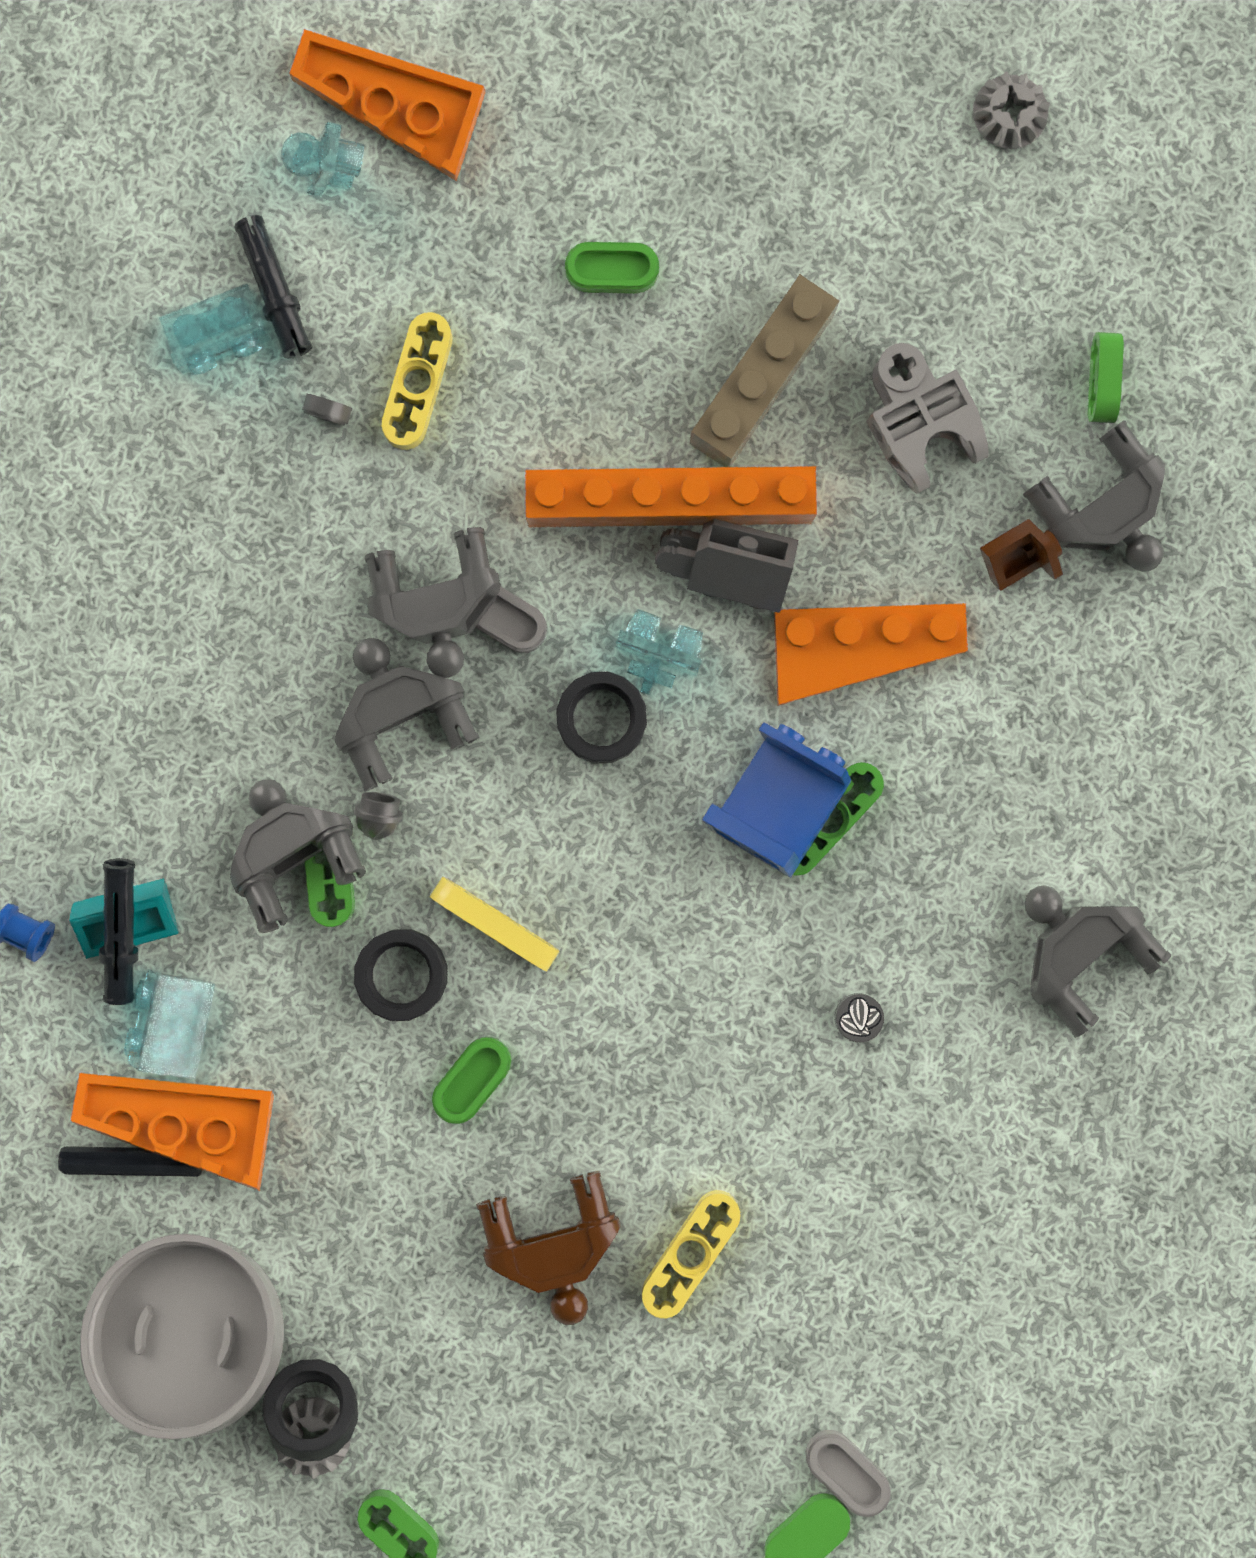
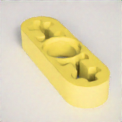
[381,312,453,450]
[429,876,560,972]
[642,1190,740,1318]

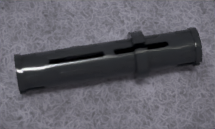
[234,215,312,359]
[99,858,138,1005]

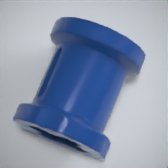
[0,903,55,962]

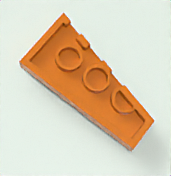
[289,29,485,181]
[774,603,968,706]
[71,1073,274,1191]

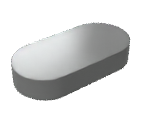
[475,587,547,653]
[806,1430,891,1517]

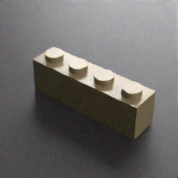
[689,274,840,467]

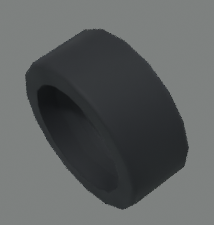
[556,672,647,764]
[354,929,448,1021]
[262,1359,358,1462]

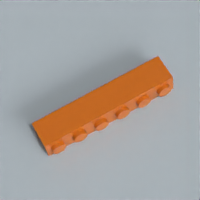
[525,466,817,527]

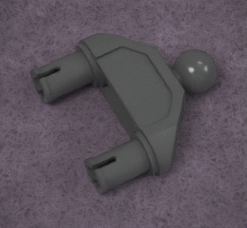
[1023,420,1165,572]
[365,527,501,678]
[335,638,480,791]
[230,779,366,933]
[1024,885,1171,1038]

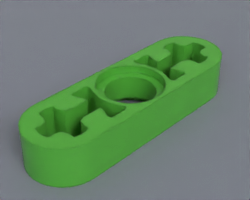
[793,762,884,876]

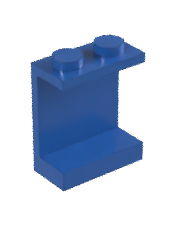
[702,722,851,878]

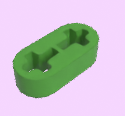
[1087,332,1124,423]
[305,851,355,927]
[357,1489,439,1558]

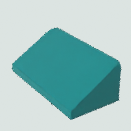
[69,878,179,959]

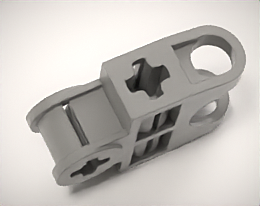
[866,343,988,494]

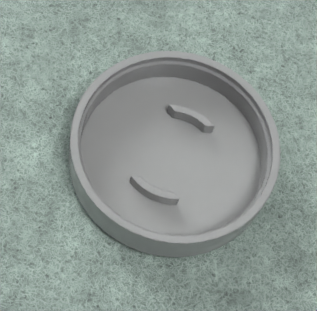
[80,1234,284,1439]

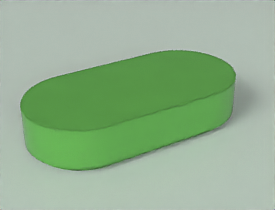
[565,242,659,293]
[432,1037,511,1124]
[764,1493,850,1558]

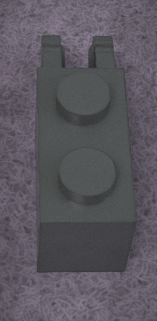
[654,519,799,613]

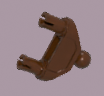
[476,1171,621,1325]

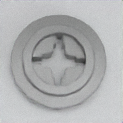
[973,71,1050,149]
[274,1397,351,1479]

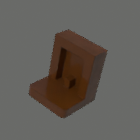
[980,519,1063,591]

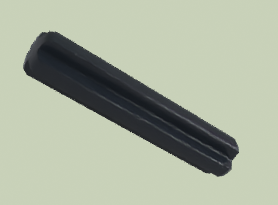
[58,1146,202,1177]

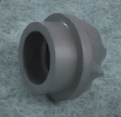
[354,792,403,840]

